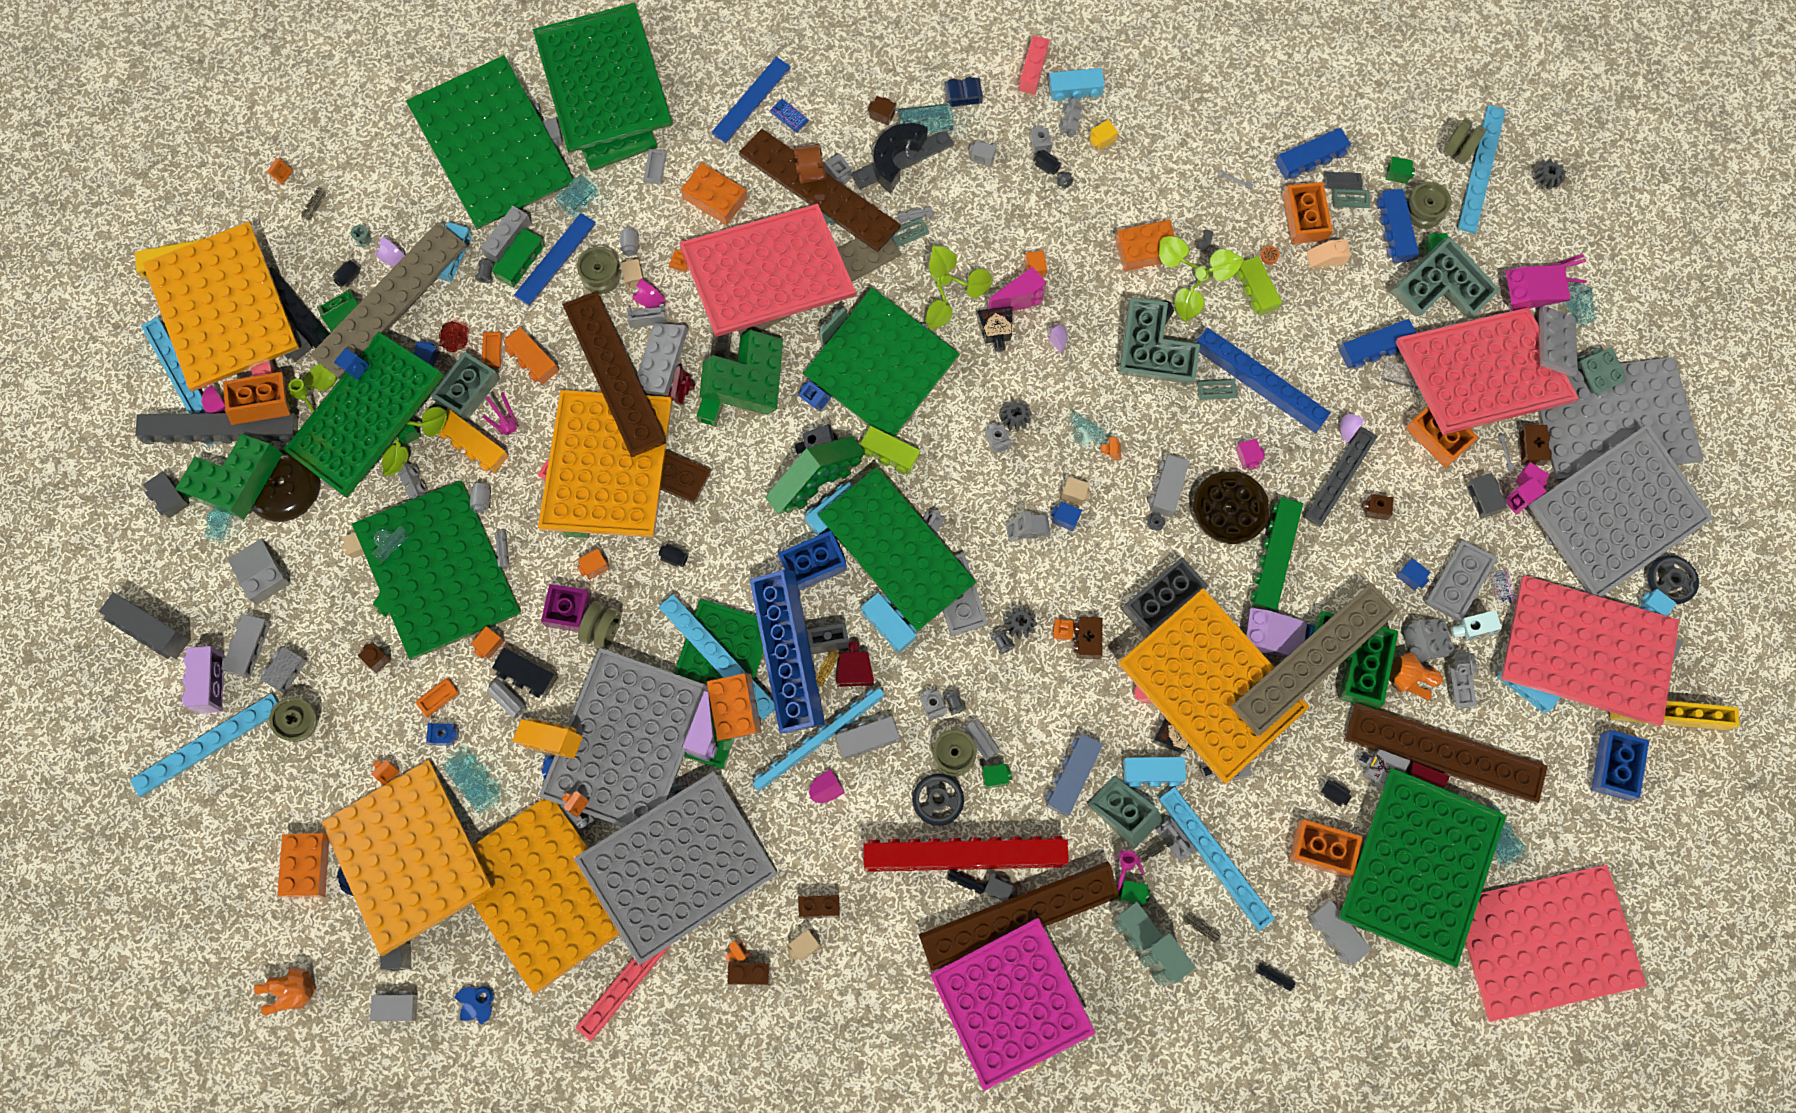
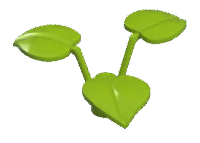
[1159,236,1244,322]
[925,245,993,329]
[288,364,336,413]
[382,407,447,476]

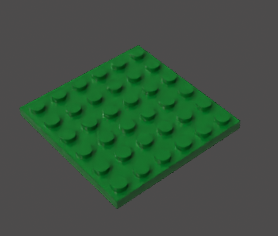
[803,288,960,437]

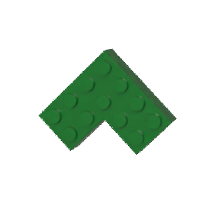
[699,330,783,415]
[175,434,283,520]
[765,436,866,515]
[1313,611,1398,710]

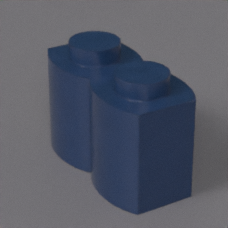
[944,77,983,108]

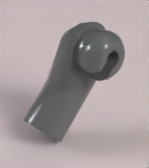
[1196,230,1213,251]

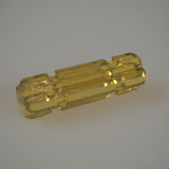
[816,651,840,687]

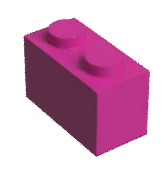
[1506,477,1547,515]

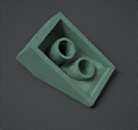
[1088,776,1162,848]

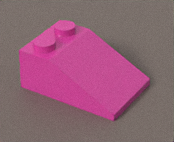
[1506,265,1571,311]
[988,267,1046,311]

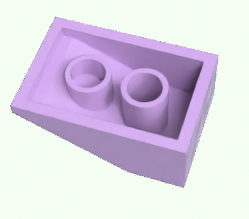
[1246,608,1307,658]
[682,691,718,762]

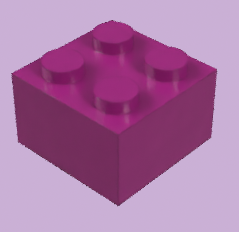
[541,584,591,632]

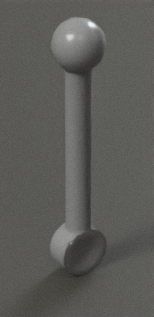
[1218,170,1253,189]
[1498,434,1515,471]

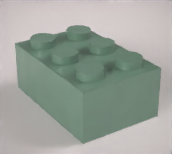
[430,352,499,422]

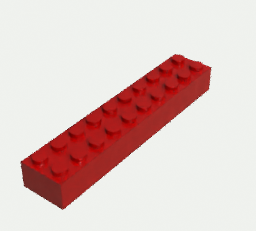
[863,835,1069,872]

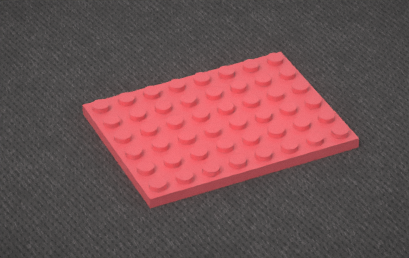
[679,204,856,337]
[1395,307,1579,435]
[1501,575,1679,726]
[1465,865,1647,1022]

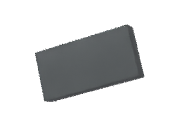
[1324,172,1363,190]

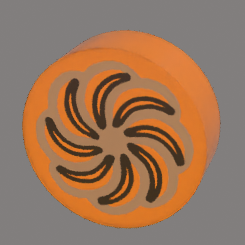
[1260,246,1280,265]

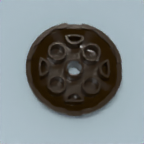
[251,450,321,522]
[1193,471,1270,544]

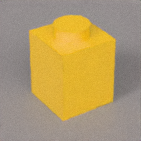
[1089,119,1119,151]

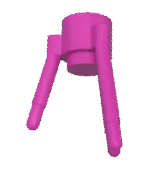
[1548,254,1587,283]
[483,392,518,436]
[1114,850,1145,893]

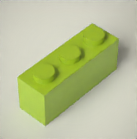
[1235,256,1282,317]
[860,426,921,475]

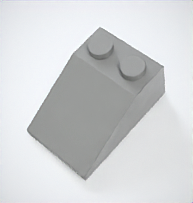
[228,538,291,605]

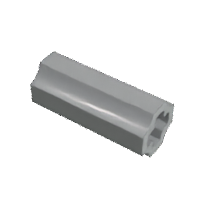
[487,680,527,719]
[964,719,1000,761]

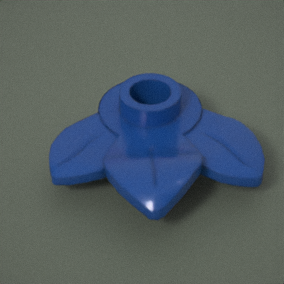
[455,986,494,1024]

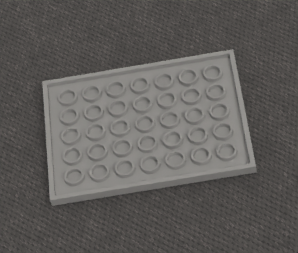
[1538,357,1704,481]
[1528,424,1713,597]
[538,648,709,827]
[573,771,777,965]

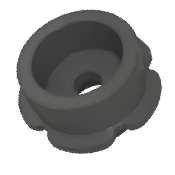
[1057,172,1074,189]
[1147,513,1165,531]

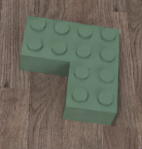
[1390,237,1500,318]
[1118,297,1200,385]
[1113,902,1196,986]

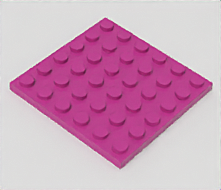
[930,918,1097,1091]

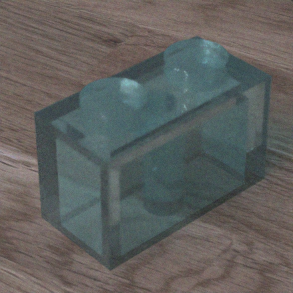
[555,174,599,219]

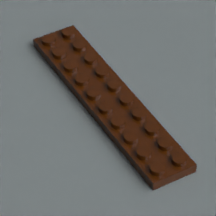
[739,129,901,252]
[562,291,666,458]
[1344,703,1548,804]
[918,861,1120,971]

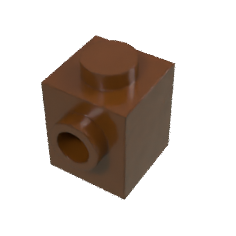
[868,96,896,126]
[1362,494,1394,520]
[357,642,391,674]

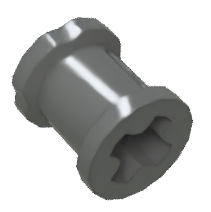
[475,260,495,283]
[991,629,1015,655]
[943,690,967,716]

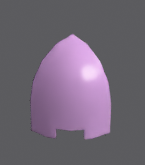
[375,236,405,266]
[1049,324,1068,354]
[1339,414,1365,443]

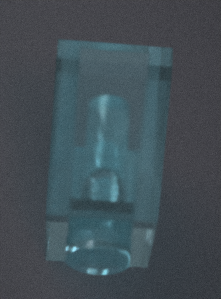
[1563,282,1595,328]

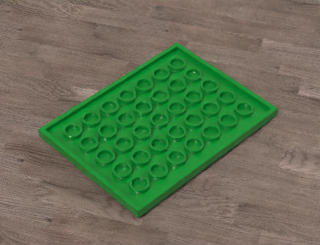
[532,2,672,153]
[405,55,574,230]
[283,331,444,498]
[351,481,521,661]
[1338,768,1507,968]

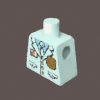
[1451,610,1502,642]

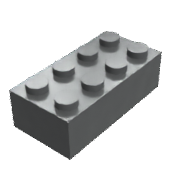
[1122,557,1208,638]
[98,592,190,660]

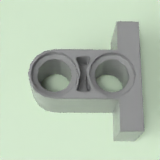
[1006,511,1051,542]

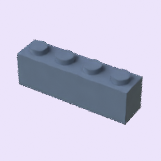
[1045,734,1103,817]

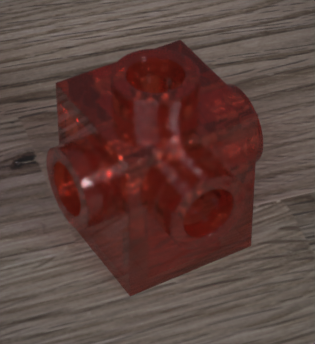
[439,321,468,352]

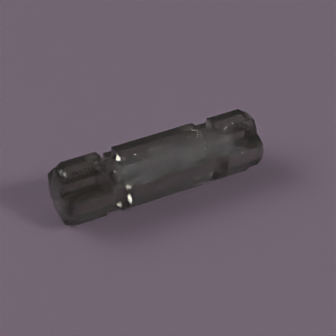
[301,187,327,221]
[1137,835,1174,863]
[1183,912,1221,943]

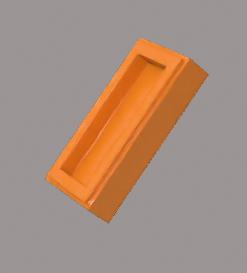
[482,332,502,368]
[415,678,459,718]

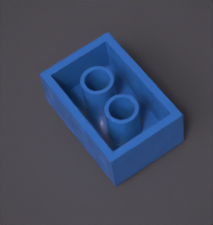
[778,531,847,591]
[1591,730,1649,801]

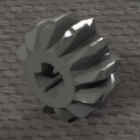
[1533,158,1566,191]
[1000,399,1032,432]
[1004,606,1037,639]

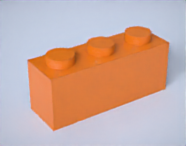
[503,327,559,385]

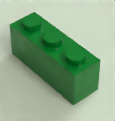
[492,228,545,288]

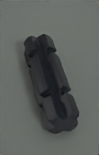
[947,870,986,894]
[1256,963,1296,991]

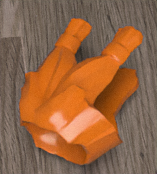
[1389,652,1443,701]
[254,966,315,1016]

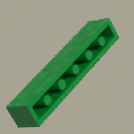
[1250,497,1303,612]

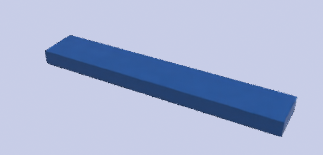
[712,57,790,144]
[514,213,596,307]

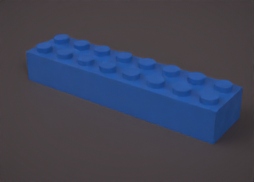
[750,570,825,734]

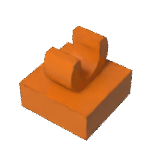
[266,158,293,184]
[669,250,688,273]
[1101,437,1122,460]
[1053,618,1074,641]
[371,759,400,785]
[562,791,589,818]
[724,939,751,963]

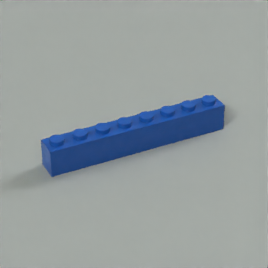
[1196,327,1331,434]

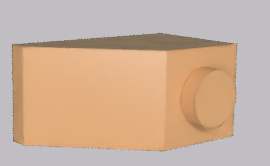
[1307,239,1351,268]

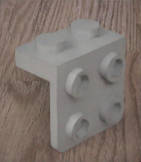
[1402,619,1455,663]

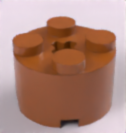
[794,144,826,184]

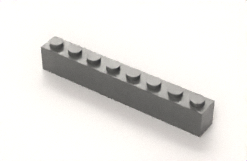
[135,413,298,444]

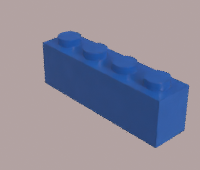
[1275,127,1351,180]
[1376,189,1419,263]
[1339,319,1416,369]

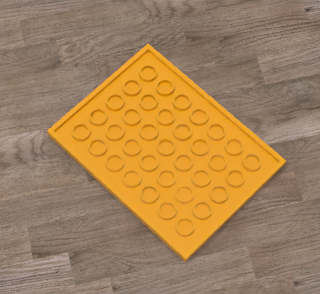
[143,221,300,392]
[538,390,673,538]
[1117,588,1309,785]
[321,759,493,956]
[472,799,620,995]

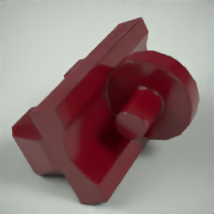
[663,367,695,405]

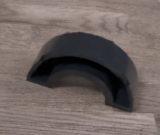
[873,123,928,193]

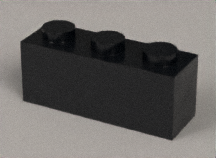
[492,648,558,699]

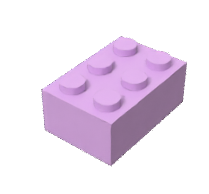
[182,646,224,714]

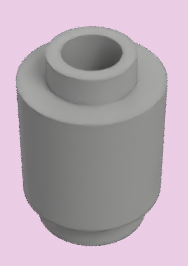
[620,227,639,256]
[470,483,490,513]

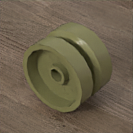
[1443,117,1487,165]
[1407,182,1451,229]
[577,247,621,295]
[578,601,622,650]
[269,697,319,742]
[932,730,977,778]

